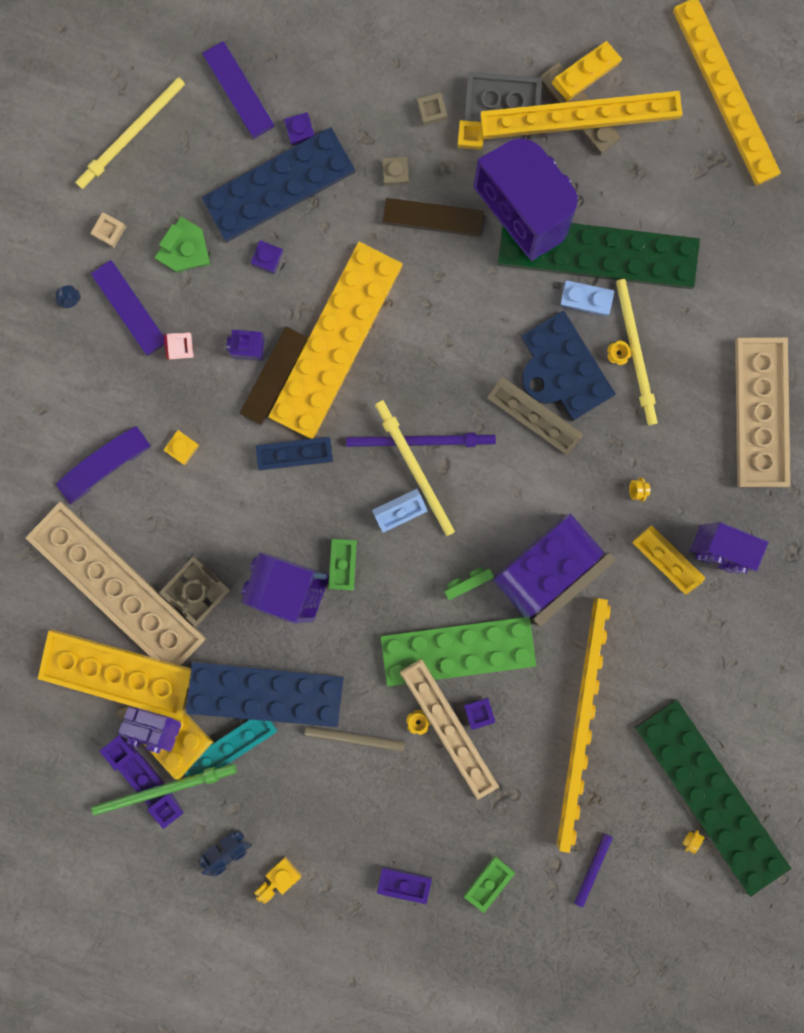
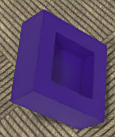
[284,112,315,146]
[251,240,284,274]
[464,697,496,730]

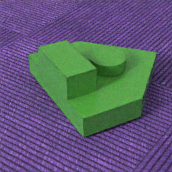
[155,217,211,273]

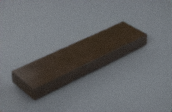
[383,198,484,237]
[239,326,308,426]

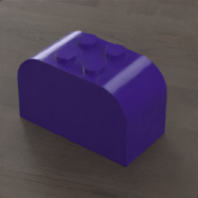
[473,139,578,261]
[491,513,604,618]
[241,552,329,624]

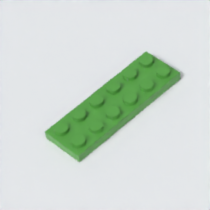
[381,617,536,686]

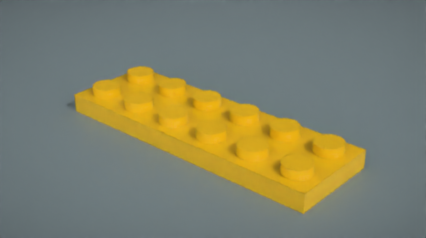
[38,629,191,720]

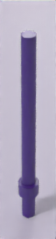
[346,432,496,447]

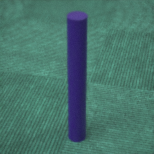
[574,833,613,907]

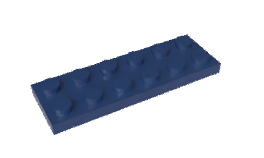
[201,127,355,243]
[185,661,344,727]

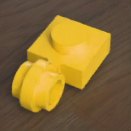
[254,857,302,904]

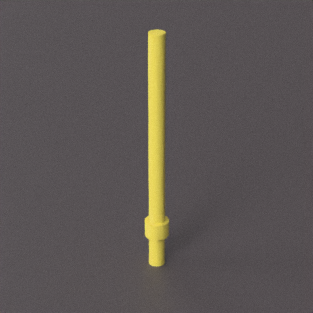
[75,77,185,189]
[616,279,658,426]
[375,400,455,536]

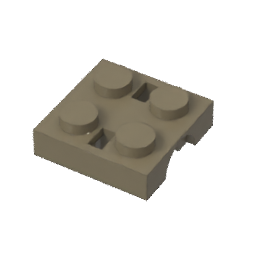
[159,556,232,627]

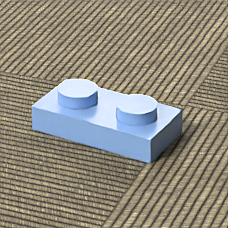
[560,280,614,317]
[372,489,427,533]

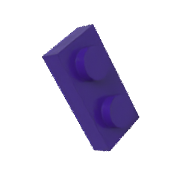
[377,866,432,905]

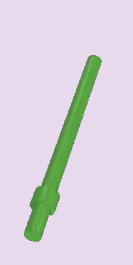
[91,763,237,816]

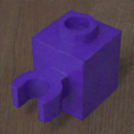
[226,330,265,361]

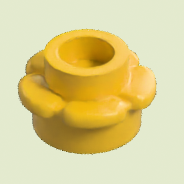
[607,341,632,365]
[629,477,650,502]
[406,710,431,735]
[682,830,705,855]

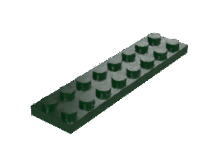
[497,223,700,289]
[635,699,792,897]

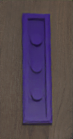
[202,41,275,139]
[91,260,165,356]

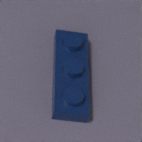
[255,437,333,471]

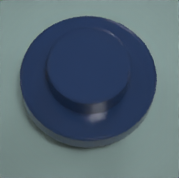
[55,285,81,308]

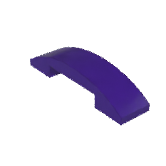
[56,426,152,504]
[99,735,184,829]

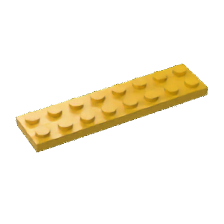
[268,242,403,439]

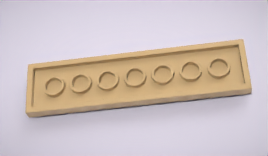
[26,502,207,666]

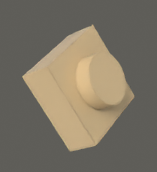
[90,212,126,248]

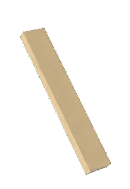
[400,658,499,800]

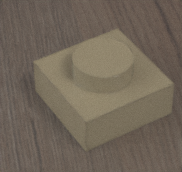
[417,93,447,126]
[383,157,409,186]

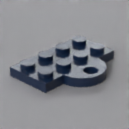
[521,310,616,421]

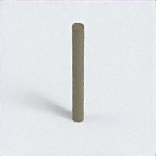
[305,726,405,752]

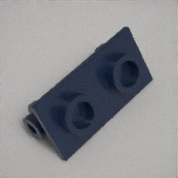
[198,830,252,877]

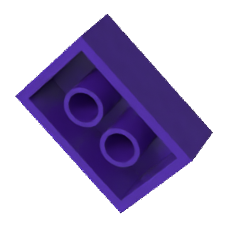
[689,522,769,574]

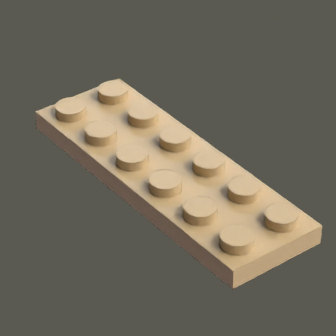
[735,338,790,488]

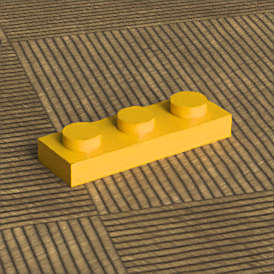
[552,41,622,102]
[632,525,705,595]

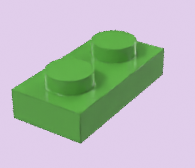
[329,539,357,591]
[444,566,494,600]
[464,855,515,913]

